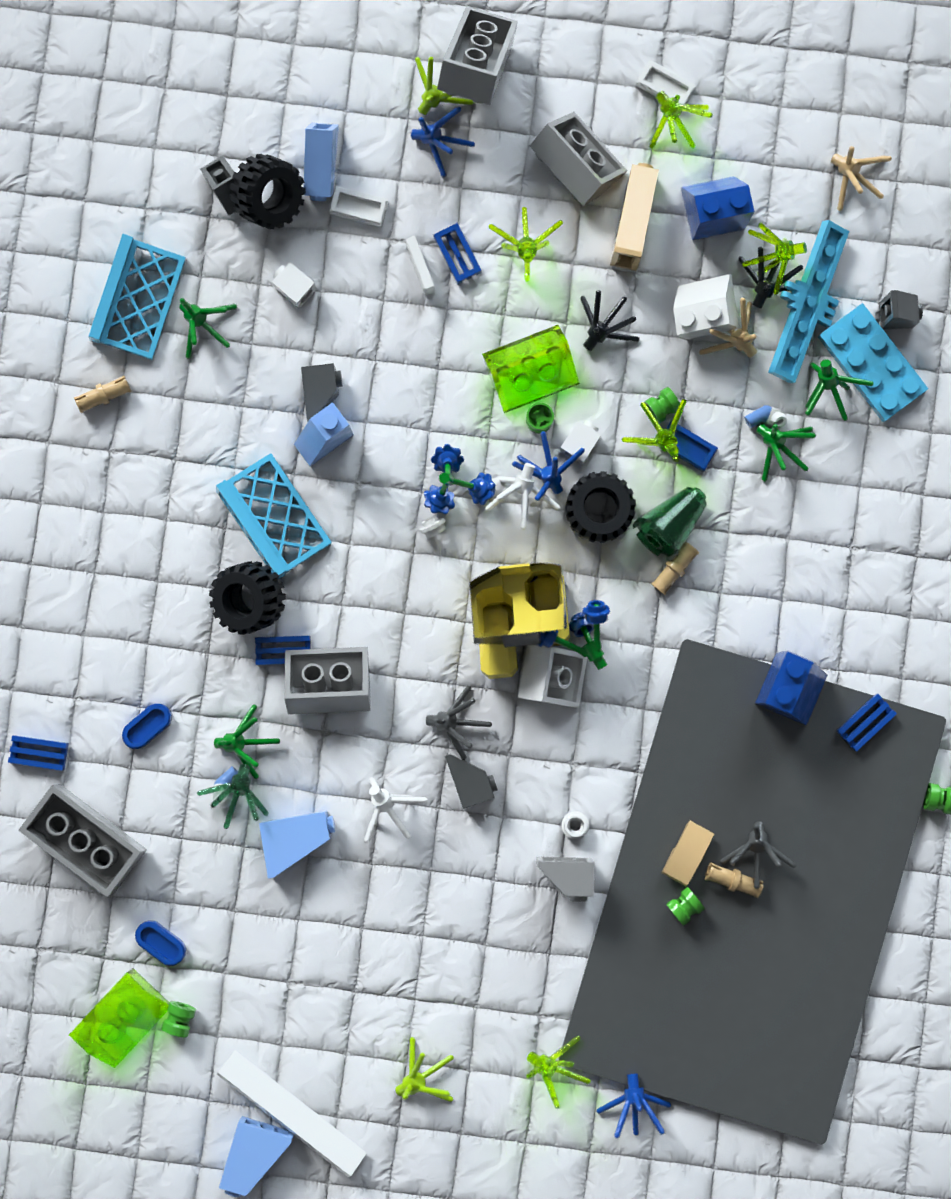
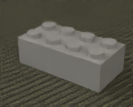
[437,6,518,105]
[18,784,147,897]

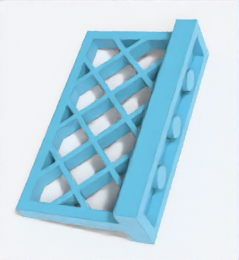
[88,234,186,360]
[216,453,332,580]

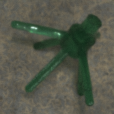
[197,764,269,829]

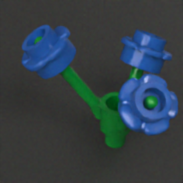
[538,600,610,670]

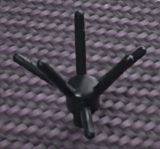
[738,247,803,308]
[580,290,640,351]

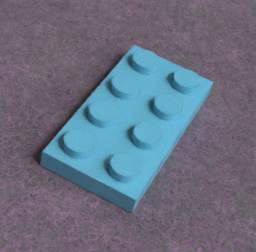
[818,303,928,423]

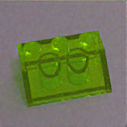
[482,325,580,413]
[69,968,170,1068]

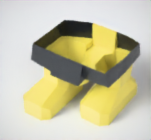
[470,563,570,679]

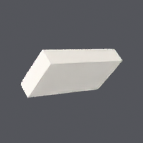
[636,60,696,112]
[329,186,389,228]
[405,236,435,295]

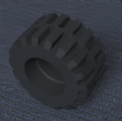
[230,154,305,229]
[565,471,636,543]
[209,561,286,635]

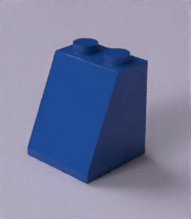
[681,177,755,240]
[755,651,828,725]

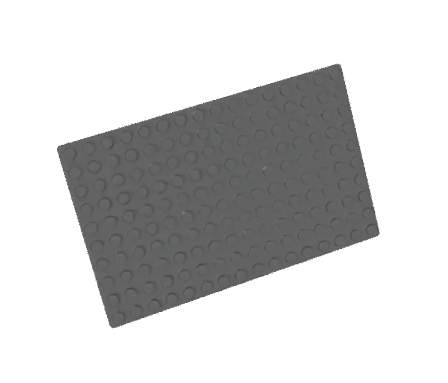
[559,639,946,1144]

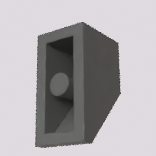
[200,155,238,216]
[879,290,923,329]
[301,363,343,422]
[445,754,498,809]

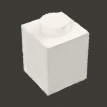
[272,262,317,309]
[560,420,601,466]

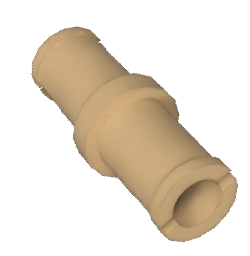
[74,375,131,413]
[651,542,699,595]
[705,863,764,898]

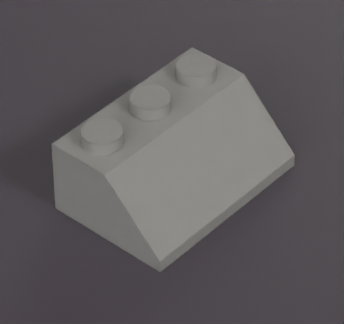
[530,112,627,206]
[284,647,370,714]

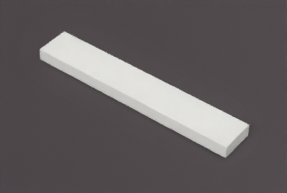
[217,1050,366,1178]

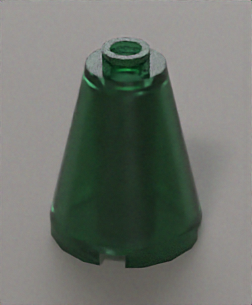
[633,487,707,561]

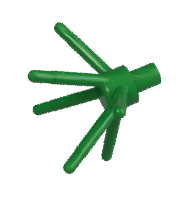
[179,298,237,359]
[805,359,874,421]
[756,424,816,482]
[214,705,280,779]

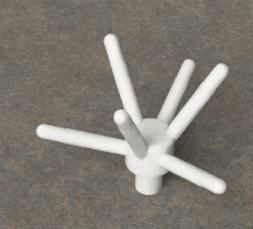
[485,463,560,530]
[364,778,428,843]

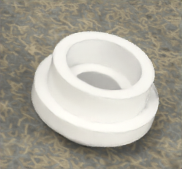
[420,515,446,539]
[561,811,589,839]

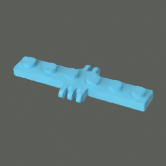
[768,220,849,383]

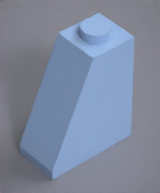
[304,123,339,201]
[294,402,354,467]
[259,811,335,879]
[219,1116,294,1197]

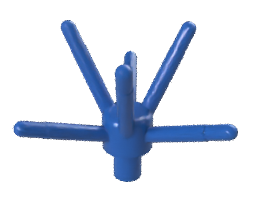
[411,106,475,177]
[512,431,585,501]
[596,1074,671,1139]

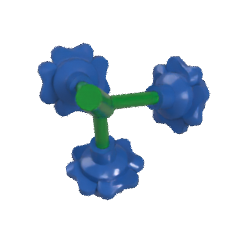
[423,444,496,514]

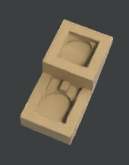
[662,821,714,886]

